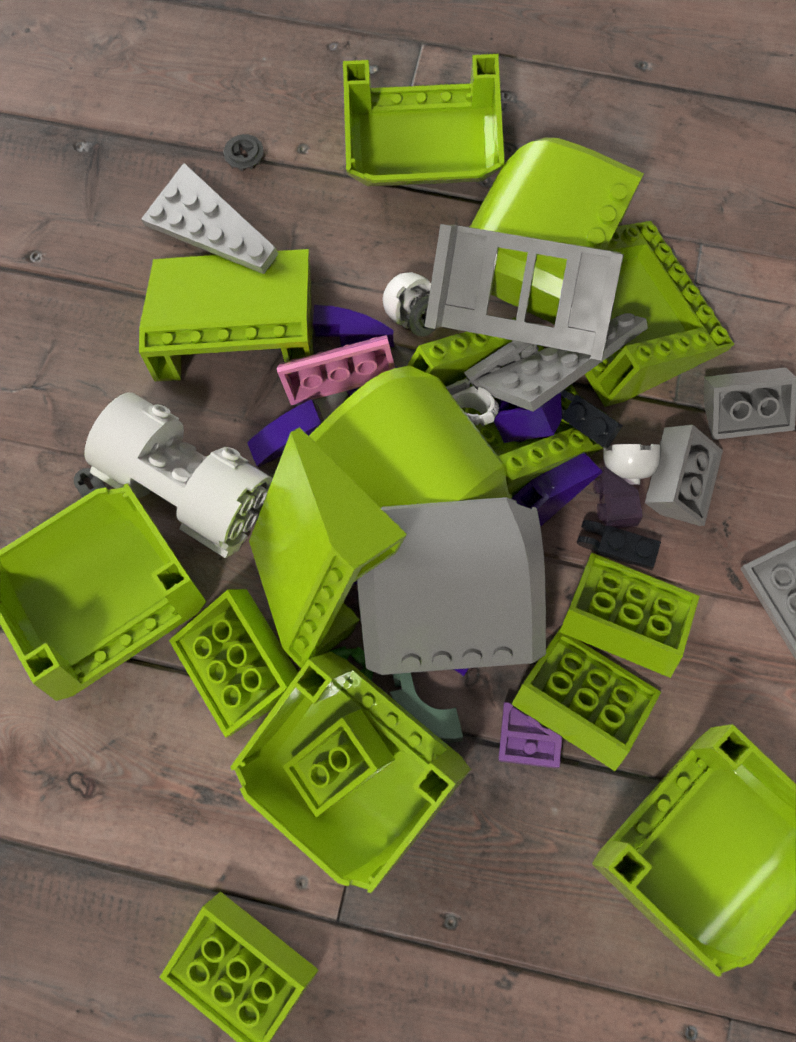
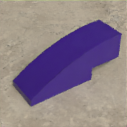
[313,305,394,347]
[247,399,324,467]

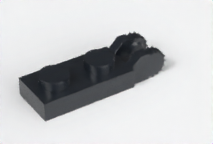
[561,389,623,449]
[576,520,661,571]

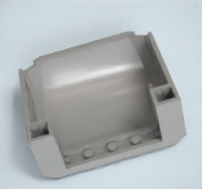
[357,497,546,675]

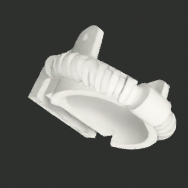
[446,379,499,426]

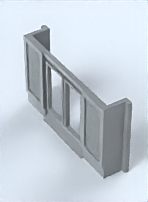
[424,224,624,361]

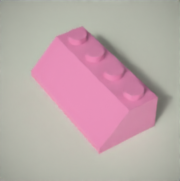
[277,335,395,405]

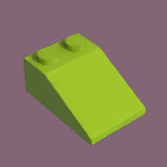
[282,709,395,817]

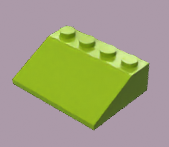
[559,552,700,678]
[169,589,298,738]
[512,629,661,771]
[159,892,319,1042]

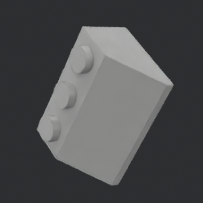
[704,367,796,440]
[645,425,723,526]

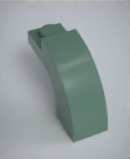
[391,673,463,743]

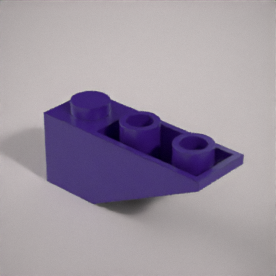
[511,453,602,527]

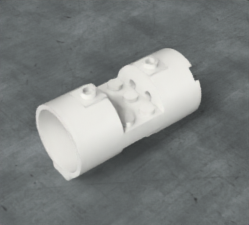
[85,392,273,558]

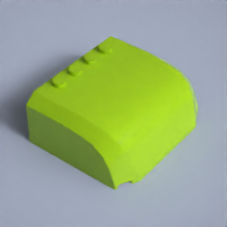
[343,54,504,187]
[470,138,644,325]
[309,366,512,508]
[0,484,206,701]
[230,652,471,893]
[592,724,796,977]

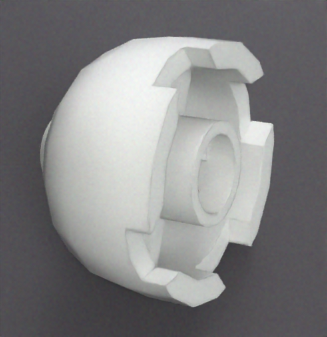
[383,272,431,328]
[604,444,660,485]

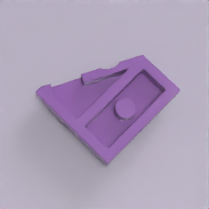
[498,702,562,769]

